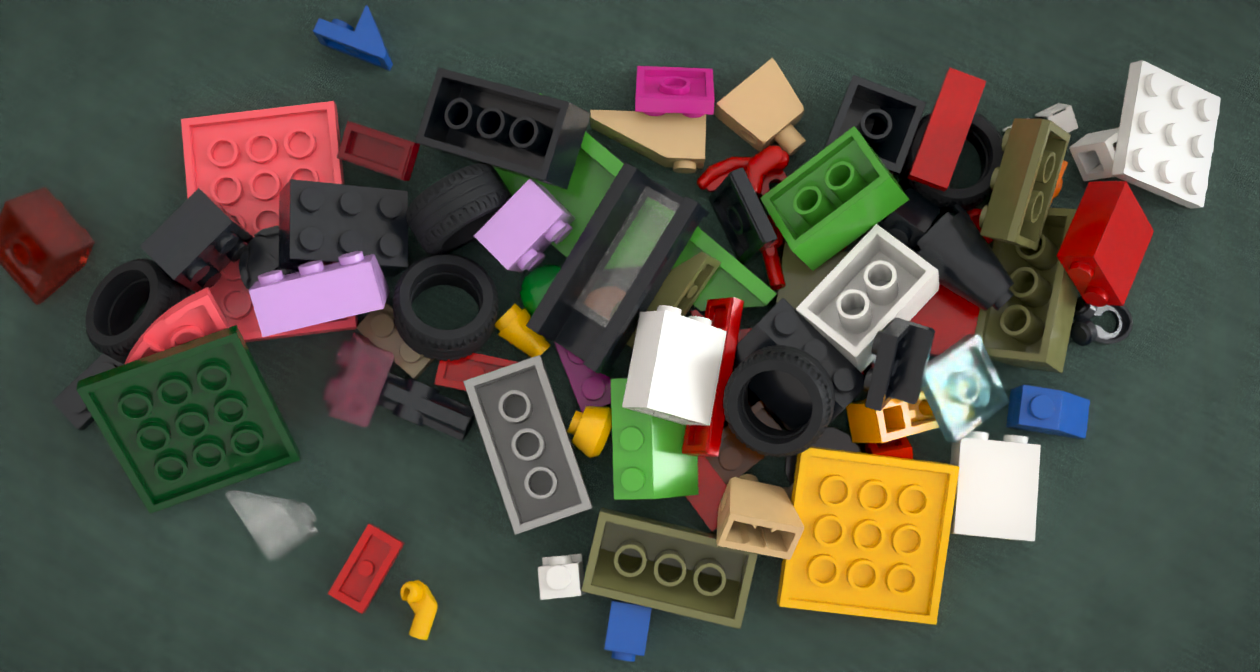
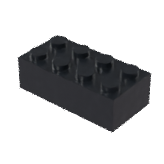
[415,67,591,189]

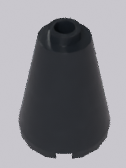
[914,204,1014,311]

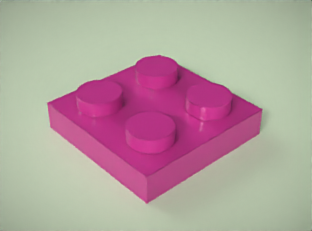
[635,66,714,118]

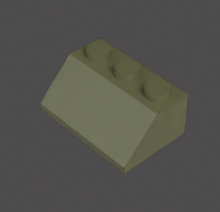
[979,118,1071,251]

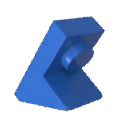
[313,5,393,71]

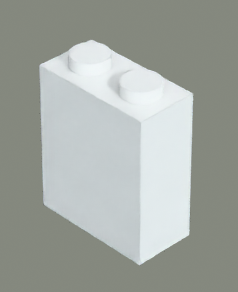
[622,305,727,426]
[950,431,1041,541]

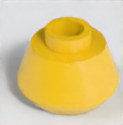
[567,406,612,458]

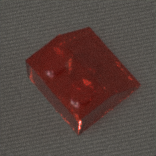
[0,187,95,305]

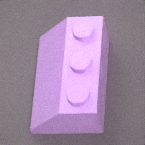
[249,251,390,337]

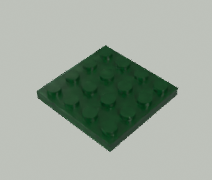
[76,325,300,514]

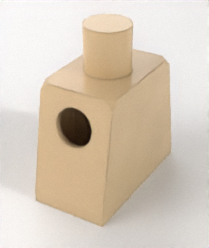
[714,58,807,157]
[716,474,804,560]

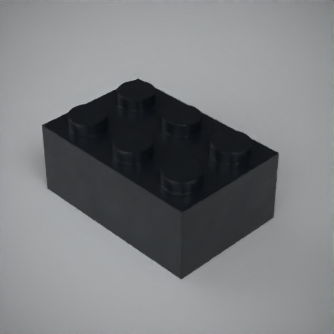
[278,179,408,277]

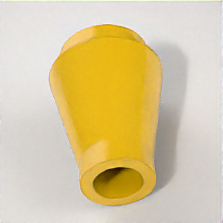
[495,303,550,358]

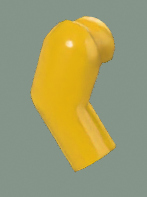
[400,580,438,640]

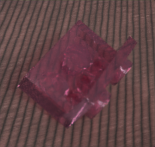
[323,333,394,427]

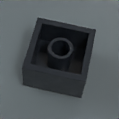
[140,188,254,292]

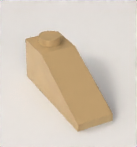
[590,110,706,174]

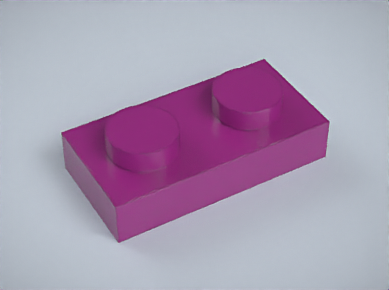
[554,342,611,413]

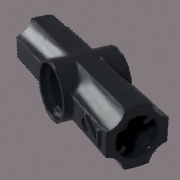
[354,364,475,441]

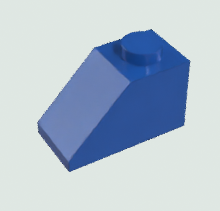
[1006,385,1090,439]

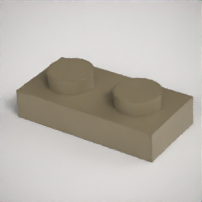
[356,303,435,380]

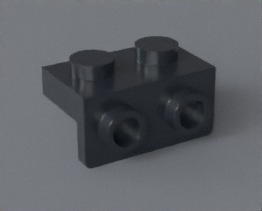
[863,318,935,412]

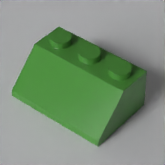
[760,126,910,271]
[611,378,699,500]

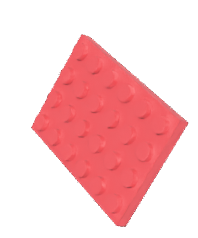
[181,101,358,342]

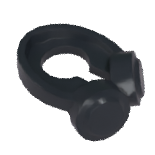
[1070,296,1133,346]

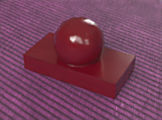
[337,121,420,181]

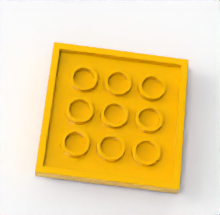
[777,446,959,625]

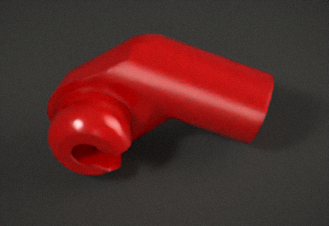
[746,146,789,196]

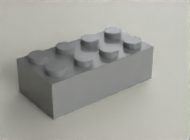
[463,355,593,535]

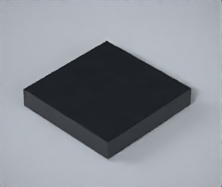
[709,167,777,265]

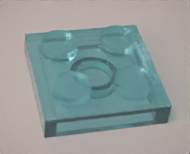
[922,333,1010,442]

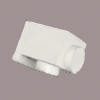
[1069,126,1120,181]
[538,554,586,600]

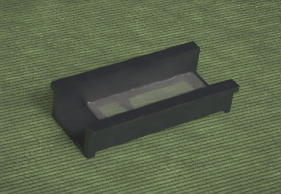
[526,162,709,377]

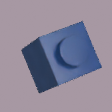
[604,599,652,662]

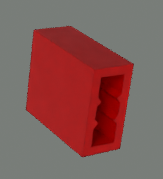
[1057,181,1154,307]

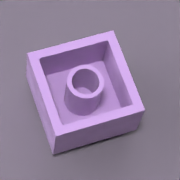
[474,179,576,273]

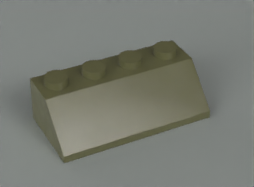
[971,208,1079,373]
[581,507,758,629]

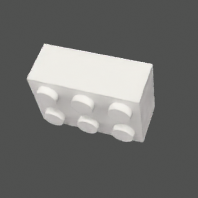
[796,224,939,372]

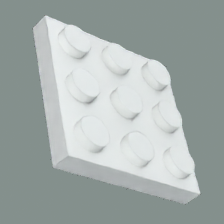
[1111,60,1221,209]

